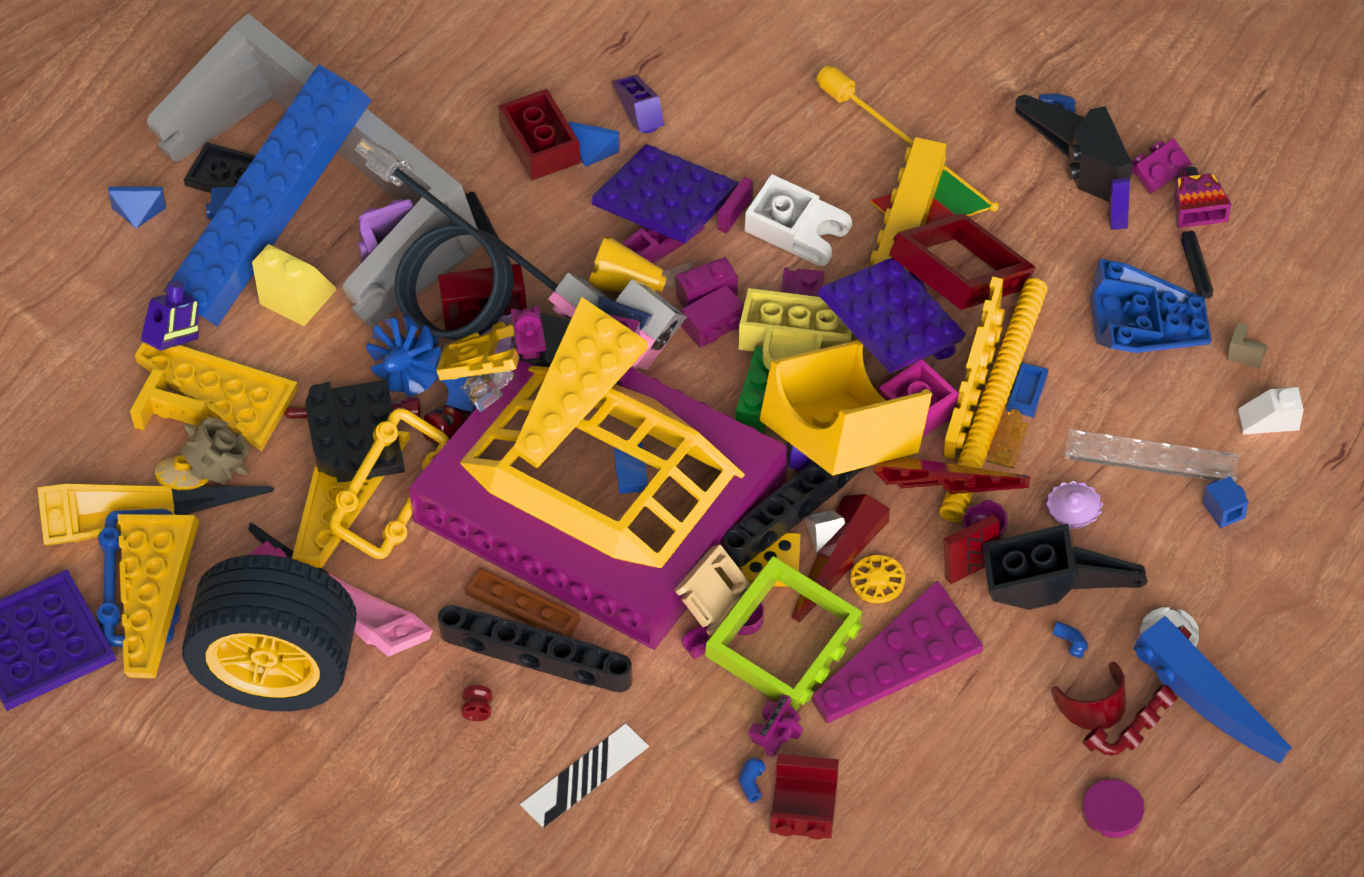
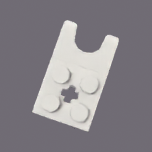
[745,174,853,266]

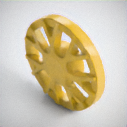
[850,555,905,604]

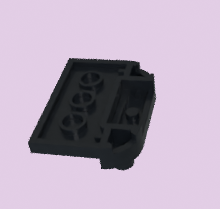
[305,380,405,482]

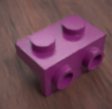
[1131,138,1192,194]

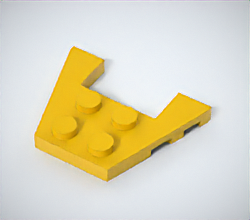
[436,321,519,380]

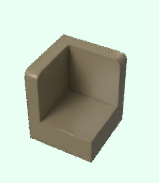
[1227,322,1267,369]

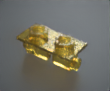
[986,409,1029,469]

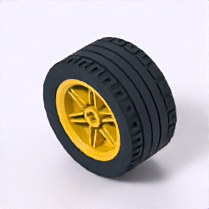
[182,555,357,712]

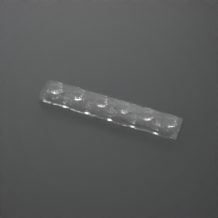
[1064,429,1240,483]

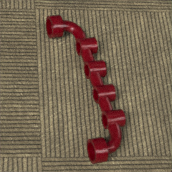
[1082,625,1192,756]

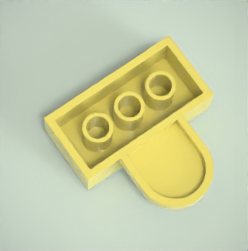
[739,288,855,370]

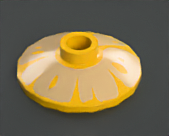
[155,455,209,490]

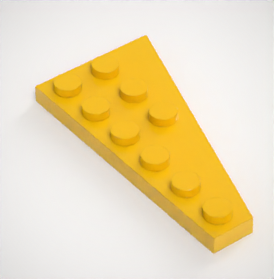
[118,514,199,678]

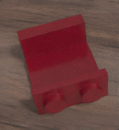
[770,754,839,840]

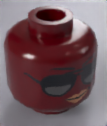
[422,405,465,446]

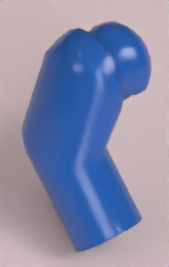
[1038,93,1076,113]
[1053,621,1088,658]
[738,757,765,803]

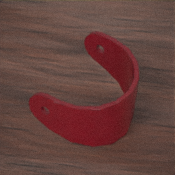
[1051,662,1126,730]

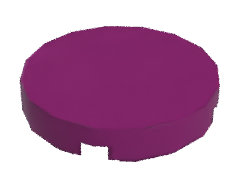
[1082,779,1145,838]

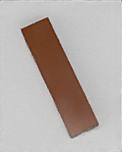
[465,568,581,637]

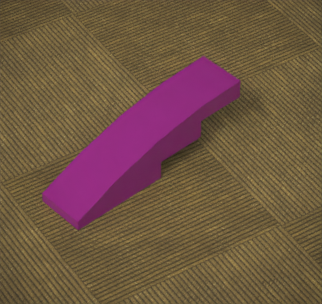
[621,226,705,263]

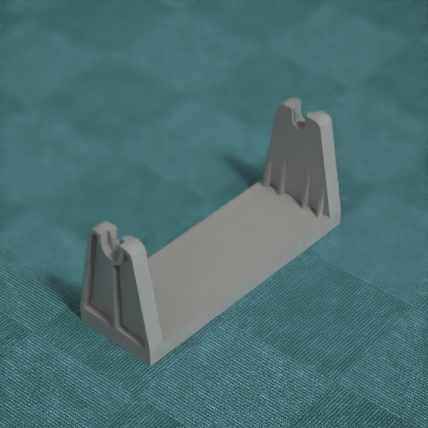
[147,13,482,327]

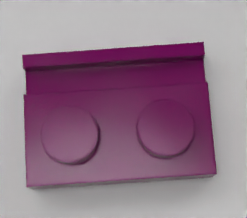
[781,267,824,297]

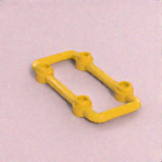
[329,408,449,559]

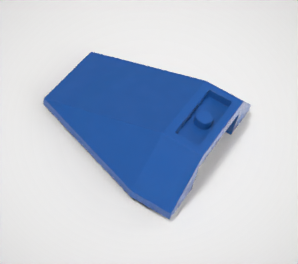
[1090,259,1212,353]

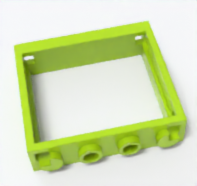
[705,556,863,711]

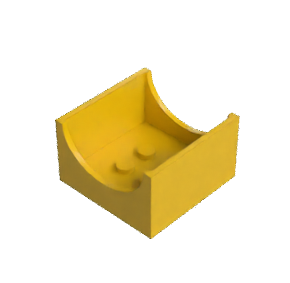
[760,340,932,476]

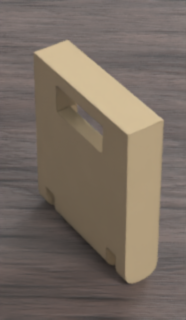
[674,544,751,636]

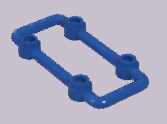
[97,509,181,647]

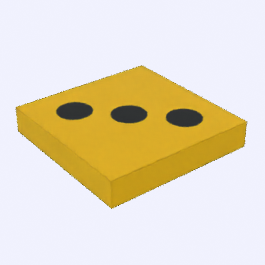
[740,533,801,587]

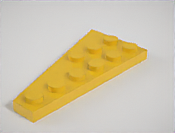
[944,277,1005,460]
[514,297,649,468]
[135,342,298,452]
[292,431,410,568]

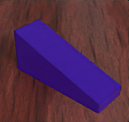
[1108,178,1130,230]

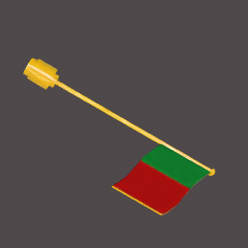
[816,65,999,224]

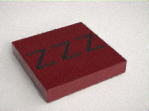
[944,515,1000,584]

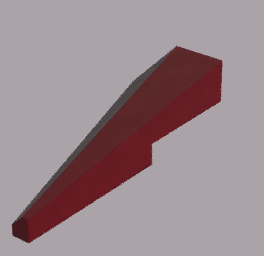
[874,457,1031,494]
[792,494,890,623]

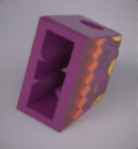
[1174,167,1231,228]

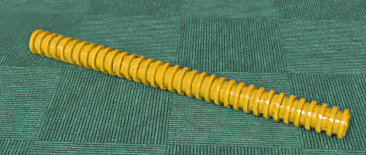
[939,278,1048,523]

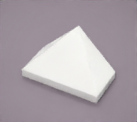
[805,509,845,554]

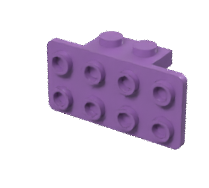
[358,199,413,263]

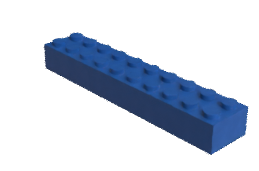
[164,64,372,327]

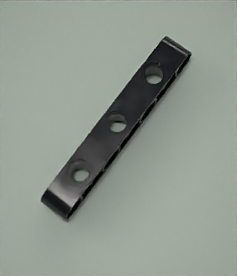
[723,461,864,568]
[438,605,633,693]

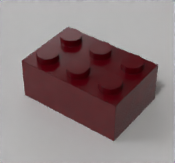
[498,89,581,180]
[438,264,527,331]

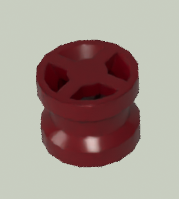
[461,685,493,721]

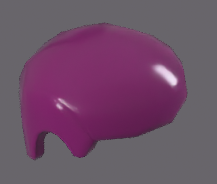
[962,500,1008,539]

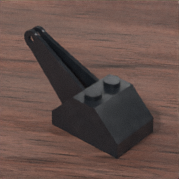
[1015,95,1132,202]
[982,523,1147,610]

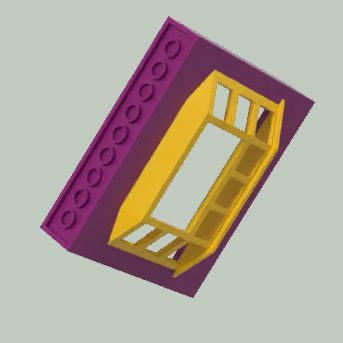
[409,360,786,650]

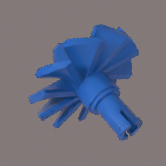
[366,315,441,396]

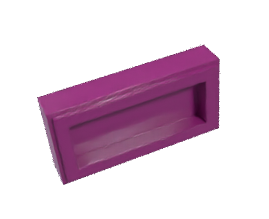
[718,177,753,233]

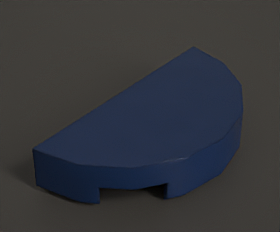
[598,296,653,330]

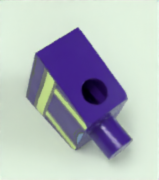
[141,281,199,351]

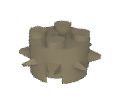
[181,418,250,484]

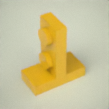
[130,368,209,430]

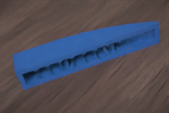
[1133,616,1292,763]

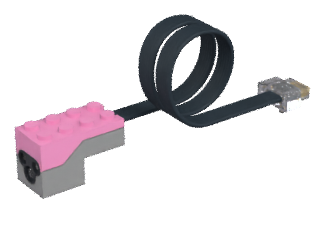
[354,139,687,370]

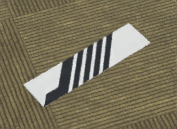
[520,724,650,828]

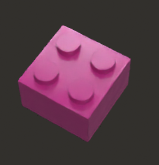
[879,359,959,438]

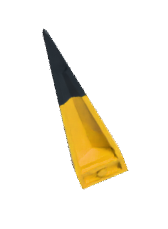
[37,484,274,546]

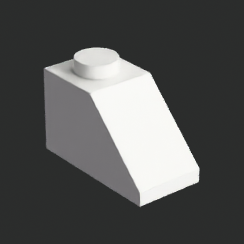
[1238,387,1304,434]

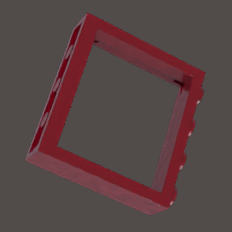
[889,213,1036,310]

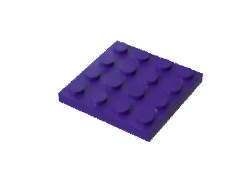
[592,144,739,244]
[818,258,966,374]
[0,570,116,711]

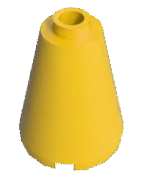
[589,236,667,293]

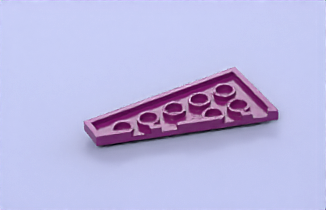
[812,581,983,724]

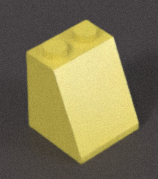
[252,244,336,326]

